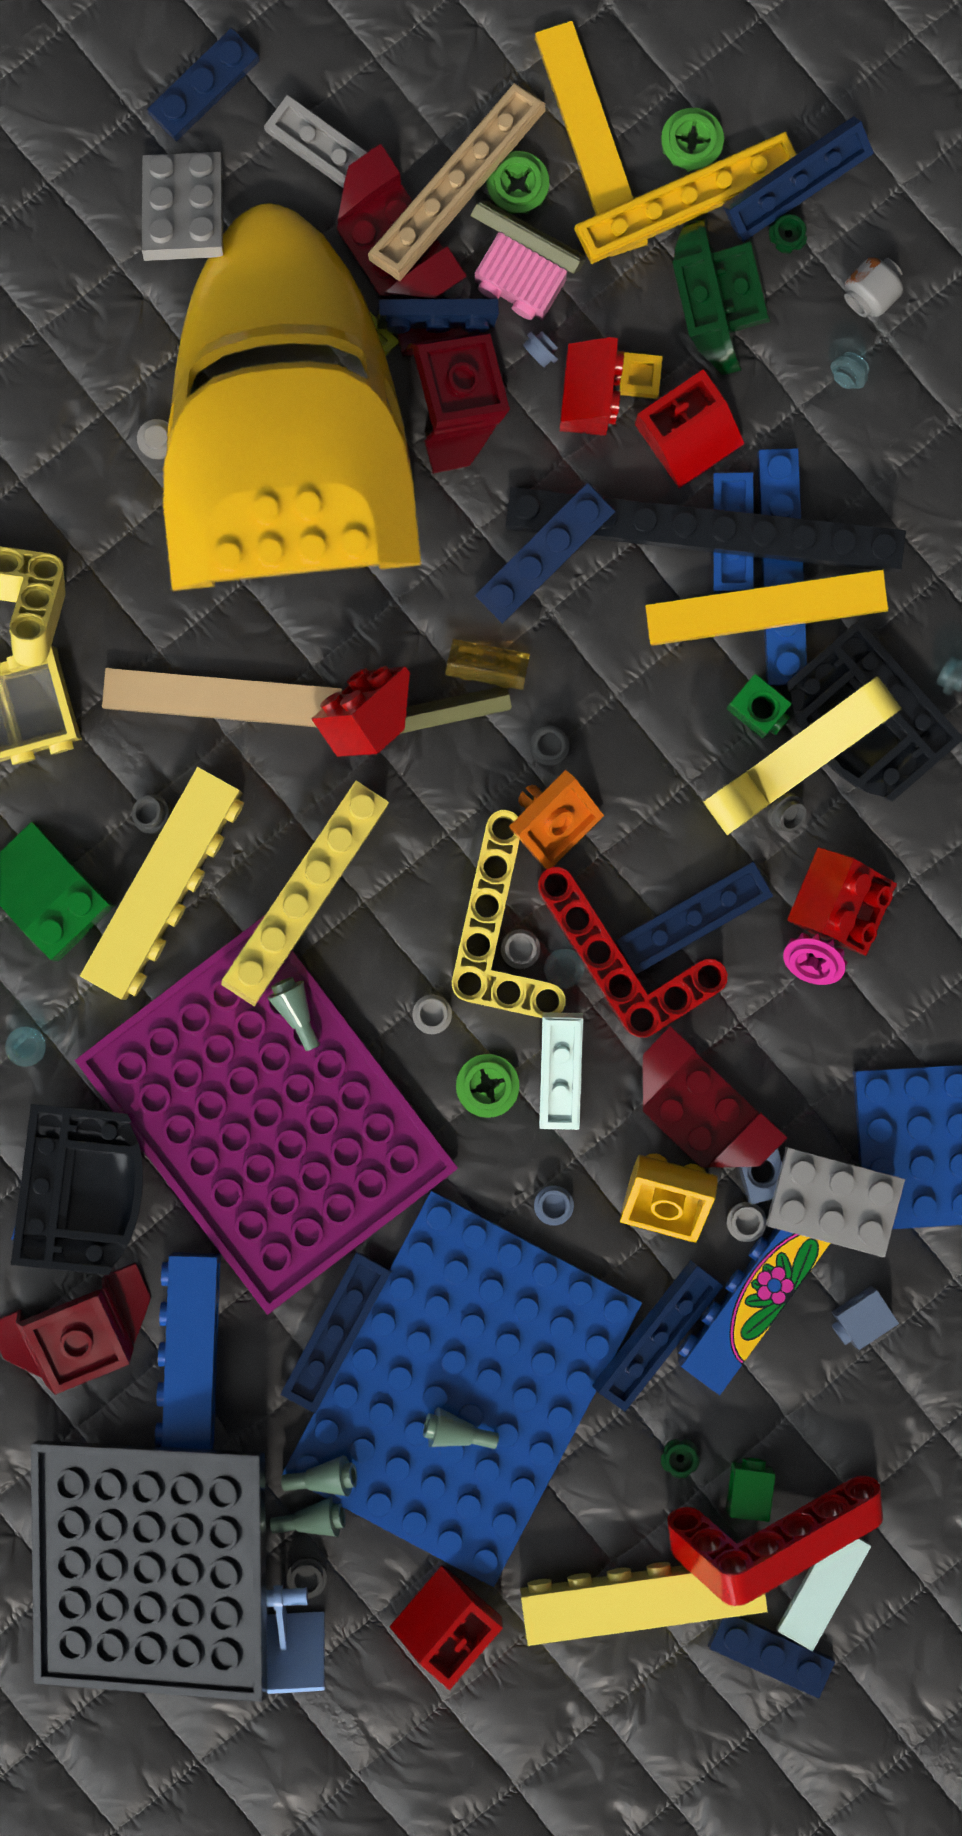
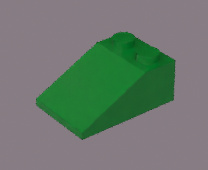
[0,821,115,961]

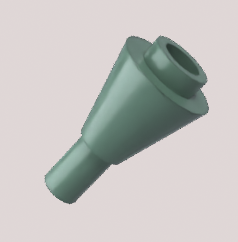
[267,977,320,1051]
[423,1407,499,1449]
[281,1455,357,1496]
[270,1496,346,1537]

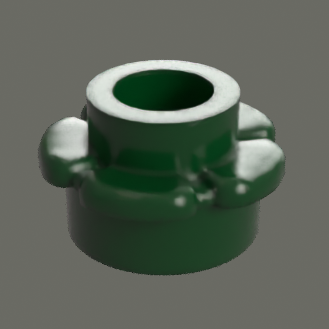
[769,215,807,254]
[660,1439,700,1478]

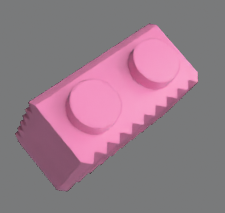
[475,232,567,321]

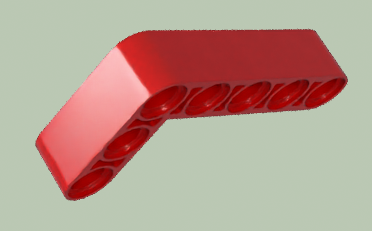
[537,867,728,1038]
[667,1476,883,1606]

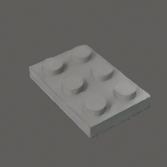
[142,152,223,261]
[766,1147,905,1258]

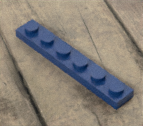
[757,448,807,687]

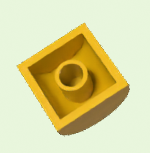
[620,1154,718,1243]

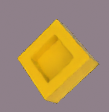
[619,352,663,399]

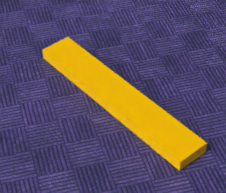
[535,21,648,257]
[574,131,797,264]
[645,570,889,646]

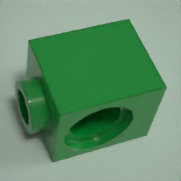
[726,674,792,738]
[726,1457,776,1522]

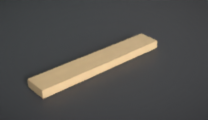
[368,83,546,281]
[102,668,343,727]

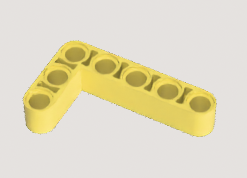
[0,546,66,666]
[703,676,902,835]
[452,810,566,1018]

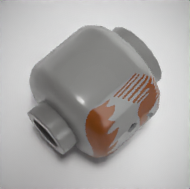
[844,257,903,317]

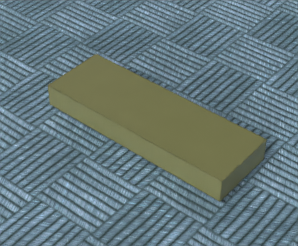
[471,200,586,274]
[400,685,512,734]

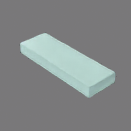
[539,1012,583,1129]
[776,1538,871,1651]

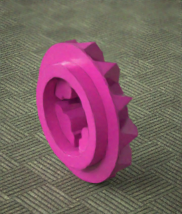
[783,932,848,985]

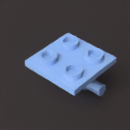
[266,1585,325,1694]

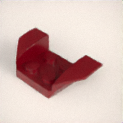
[337,144,467,299]
[397,328,510,474]
[642,1026,787,1167]
[0,1262,151,1395]

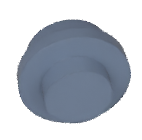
[523,331,558,368]
[534,1185,574,1226]

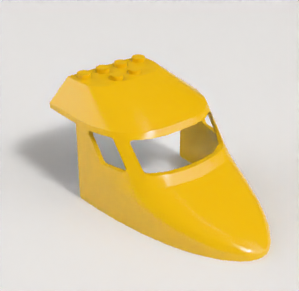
[164,203,421,591]

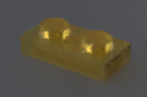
[445,639,530,690]

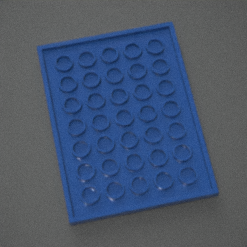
[282,1190,642,1587]

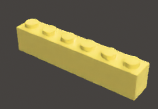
[80,767,244,1000]
[221,781,389,1007]
[520,1562,768,1646]

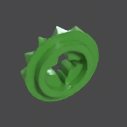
[661,108,724,173]
[487,151,549,214]
[456,1054,520,1118]

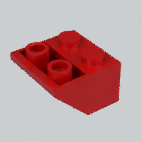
[559,337,624,436]
[635,369,744,489]
[311,666,410,757]
[787,847,897,956]
[389,1564,503,1691]

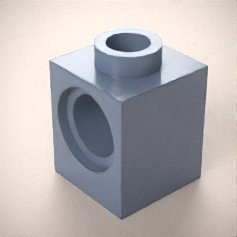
[738,1148,782,1204]
[831,1286,899,1350]

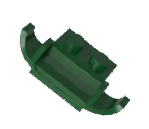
[672,218,771,375]

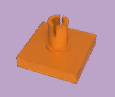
[509,770,604,869]

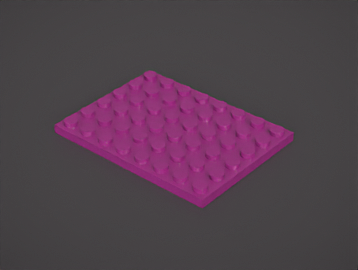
[74,915,458,1315]

